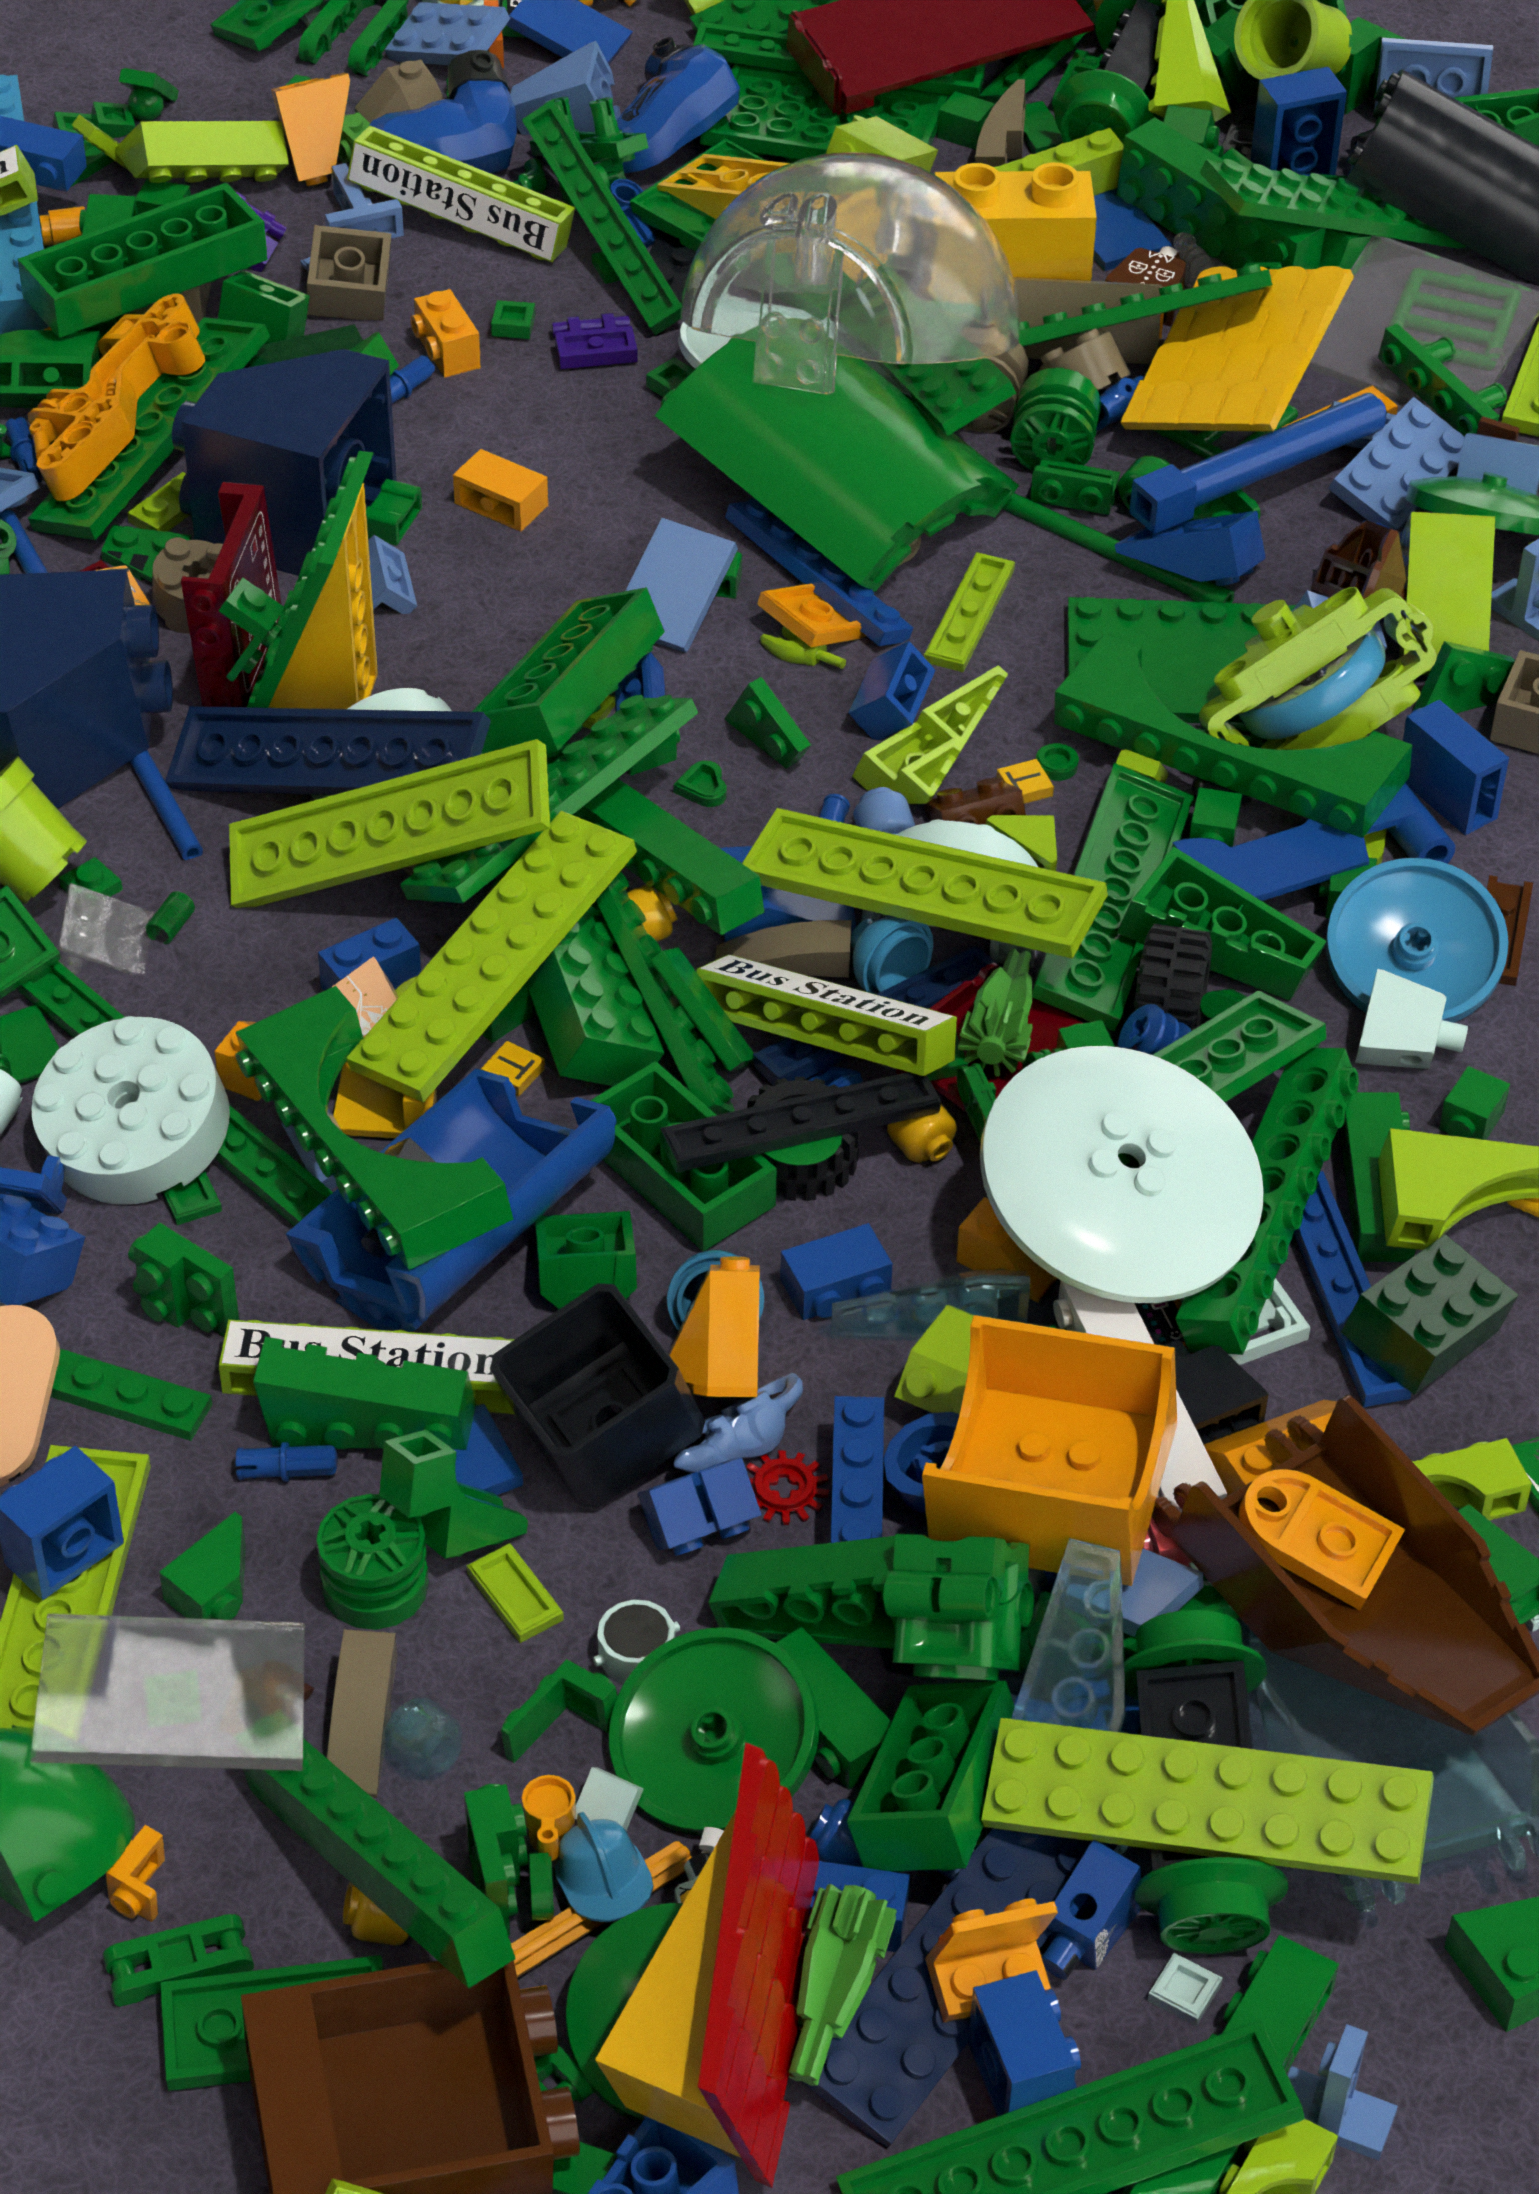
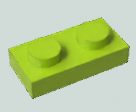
[127,472,189,531]

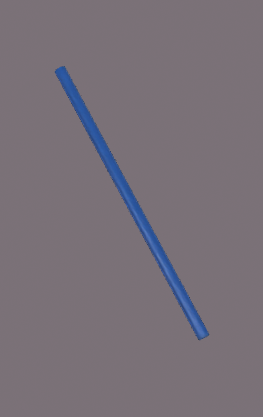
[0,510,203,861]

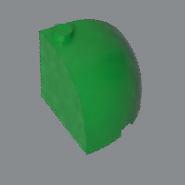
[0,1725,135,1922]

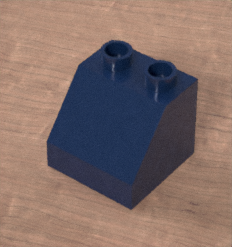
[172,349,397,576]
[0,570,173,809]

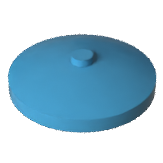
[1326,858,1508,1023]

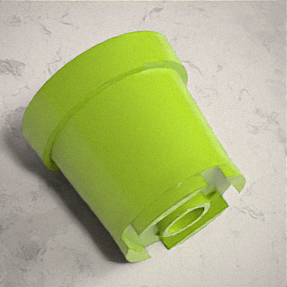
[1234,0,1352,80]
[0,756,87,904]

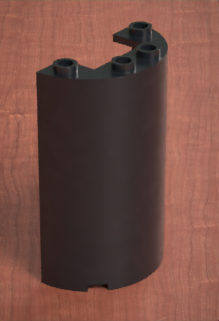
[1346,69,1539,286]

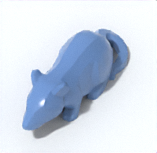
[674,1373,803,1473]

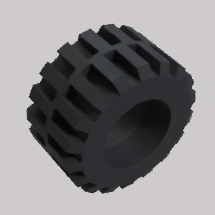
[1133,923,1212,1031]
[744,1077,859,1201]

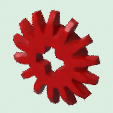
[746,1450,829,1525]

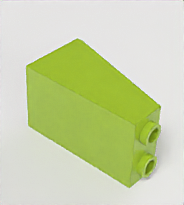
[1399,512,1495,676]

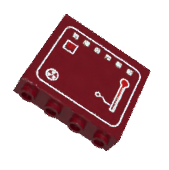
[181,482,282,707]

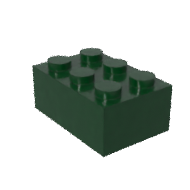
[1341,1234,1519,1395]

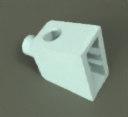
[1355,969,1468,1069]

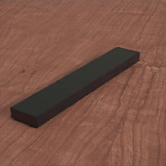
[659,1072,941,1173]

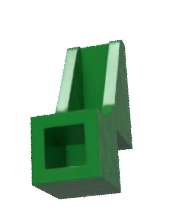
[379,1429,528,1559]

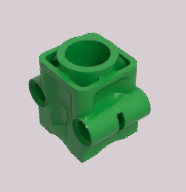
[883,1534,1034,1681]

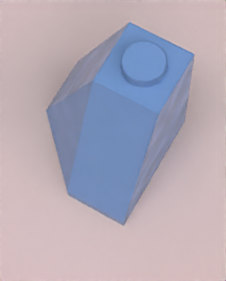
[510,41,621,135]

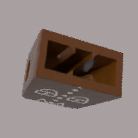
[1105,246,1187,327]

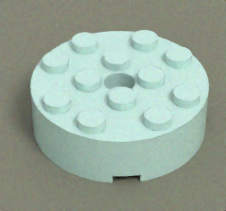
[32,1016,230,1205]

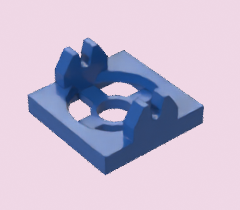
[0,1155,67,1214]

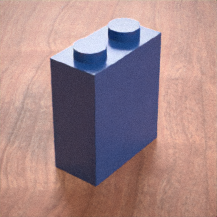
[1403,699,1509,835]

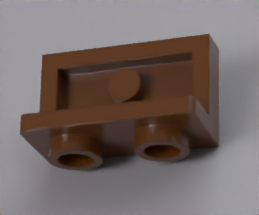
[924,778,1026,825]

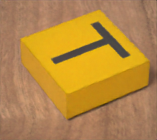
[997,759,1054,804]
[481,1041,545,1097]

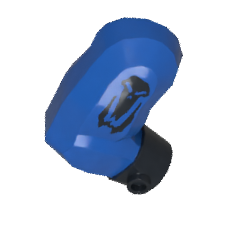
[612,37,740,173]

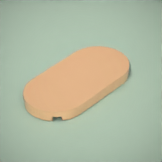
[0,1305,60,1487]

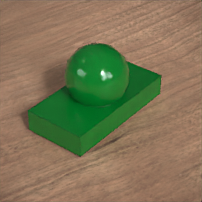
[119,68,179,122]

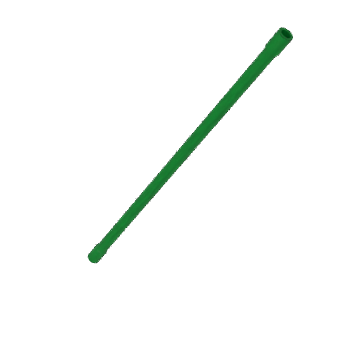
[690,364,1235,603]

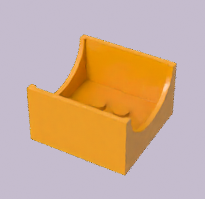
[922,1315,1177,1586]

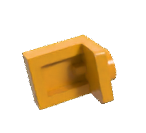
[106,1825,165,1922]

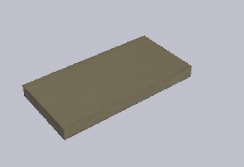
[1003,277,1163,364]

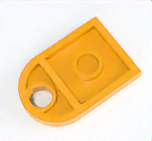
[1239,1469,1405,1611]

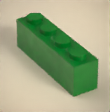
[1339,1092,1416,1262]

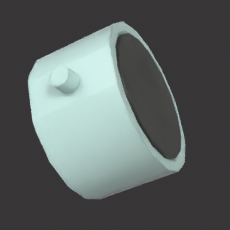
[593,1599,680,1684]

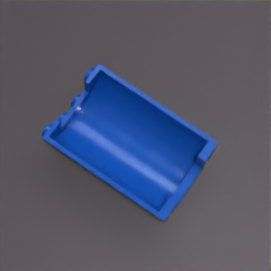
[286,1068,617,1332]

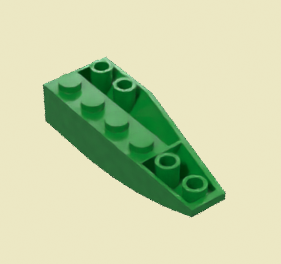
[0,330,100,408]

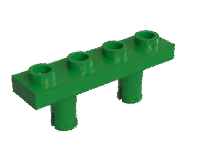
[529,97,649,163]
[1378,323,1507,437]

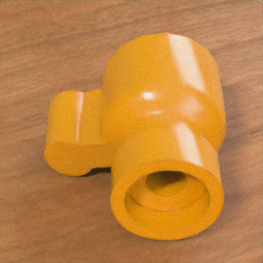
[521,1775,576,1861]

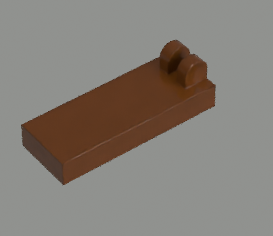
[1487,875,1533,986]

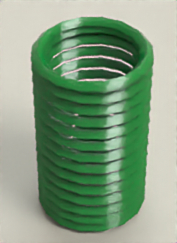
[145,891,195,944]

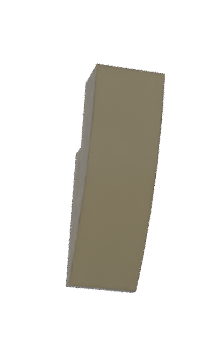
[975,80,1026,167]
[715,920,852,978]
[327,1629,398,1798]

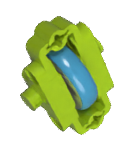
[1199,587,1437,750]

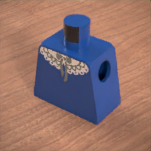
[1041,1840,1142,1980]

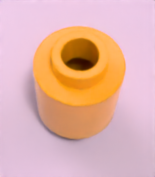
[39,206,85,246]

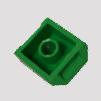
[535,1211,637,1309]

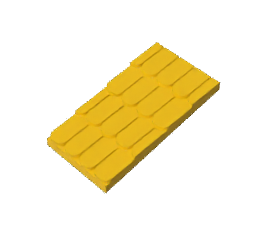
[1121,266,1354,432]

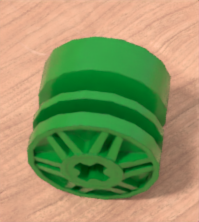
[1010,368,1101,471]
[316,1493,429,1630]

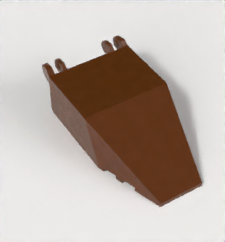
[1152,1395,1539,1737]

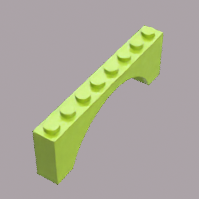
[1378,1128,1539,1250]

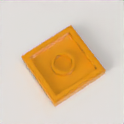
[757,583,866,647]

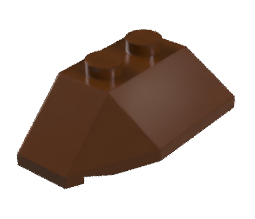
[1311,520,1406,600]

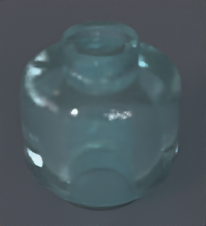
[384,1697,463,1776]

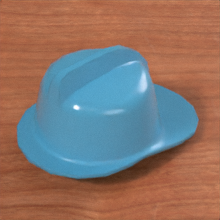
[555,1812,653,1922]

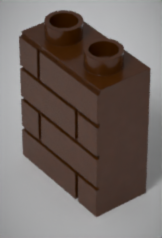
[241,1960,580,2194]

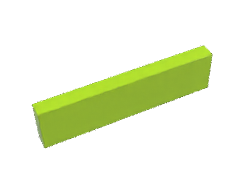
[924,552,1015,672]

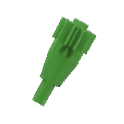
[958,948,1033,1076]
[789,1884,897,2086]

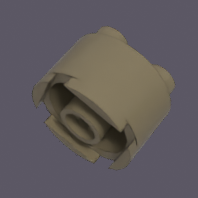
[1039,328,1131,392]
[152,537,223,634]

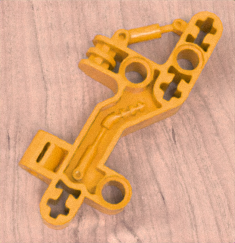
[28,293,205,501]

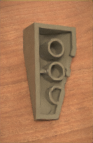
[355,59,444,123]

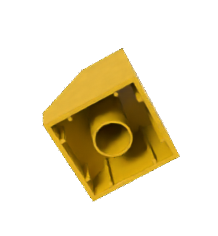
[925,162,1097,330]

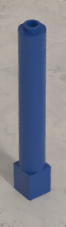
[1129,393,1387,534]

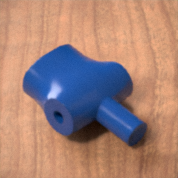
[1096,376,1144,430]

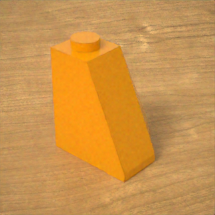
[271,72,350,186]
[668,1256,760,1397]

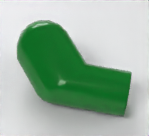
[513,158,547,193]

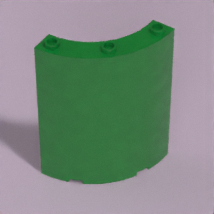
[654,318,1019,592]

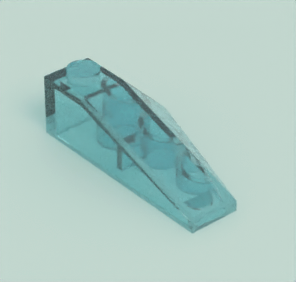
[831,1269,1030,1341]
[1011,1538,1126,1732]

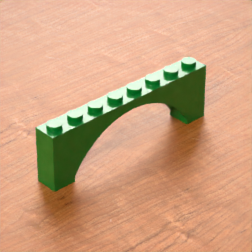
[1054,634,1412,838]
[235,986,513,1270]

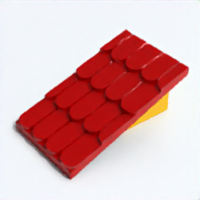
[595,1742,819,2188]

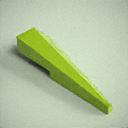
[1148,0,1231,123]
[852,665,1008,804]

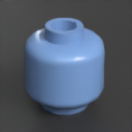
[853,787,915,835]

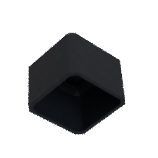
[490,1283,705,1508]

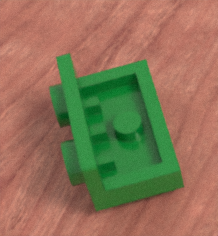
[1031,460,1121,515]

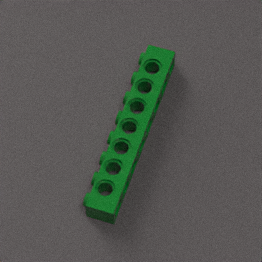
[1175,1048,1359,1355]

